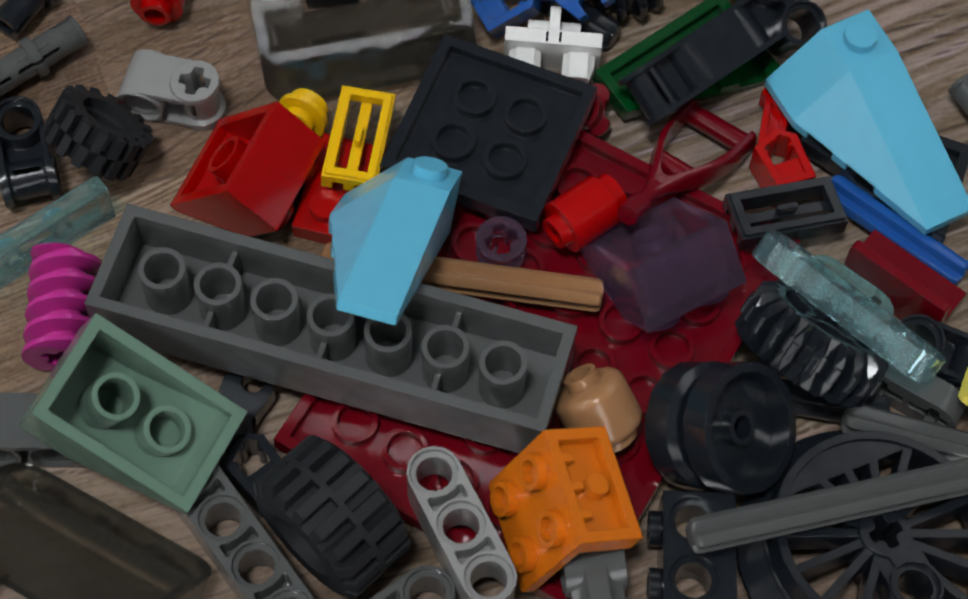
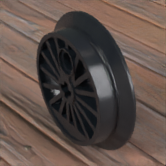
[736,430,968,599]

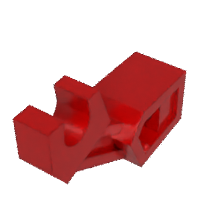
[749,87,816,208]

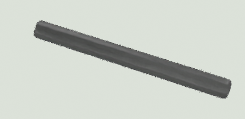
[686,458,968,554]

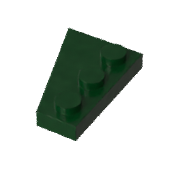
[592,0,780,120]

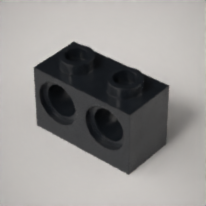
[646,490,737,599]

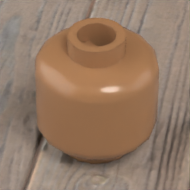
[555,363,643,453]

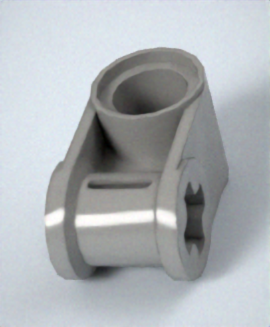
[116,49,227,130]

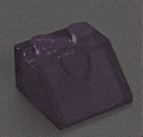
[580,197,747,333]

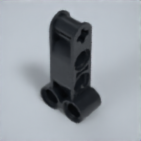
[617,0,827,128]

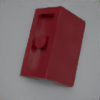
[839,229,967,324]

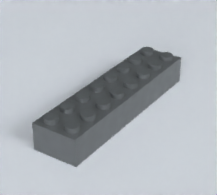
[84,203,578,453]

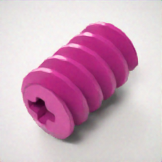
[21,242,102,371]

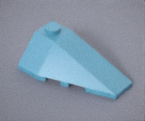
[764,9,968,235]
[328,156,462,326]

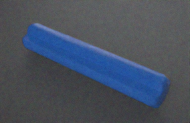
[822,175,968,286]

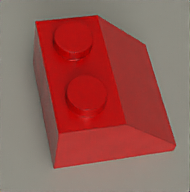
[170,101,326,237]

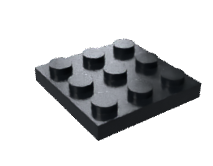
[380,34,597,232]

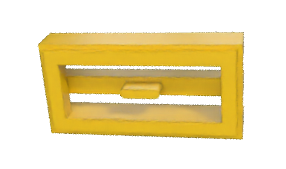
[321,85,396,191]

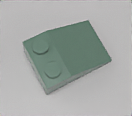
[17,313,248,514]

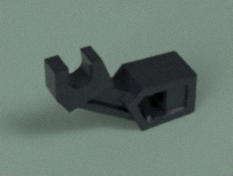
[218,372,281,517]

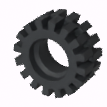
[42,84,153,181]

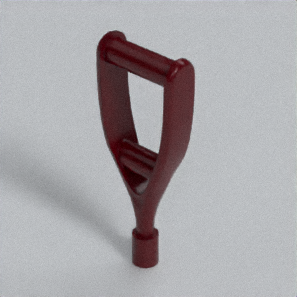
[617,98,757,225]

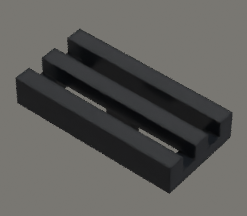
[722,176,849,251]

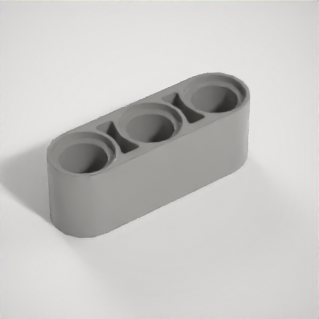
[406,446,517,599]

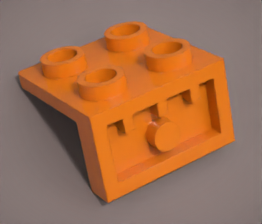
[489,426,643,593]

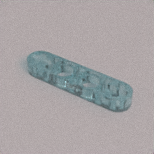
[752,229,946,386]

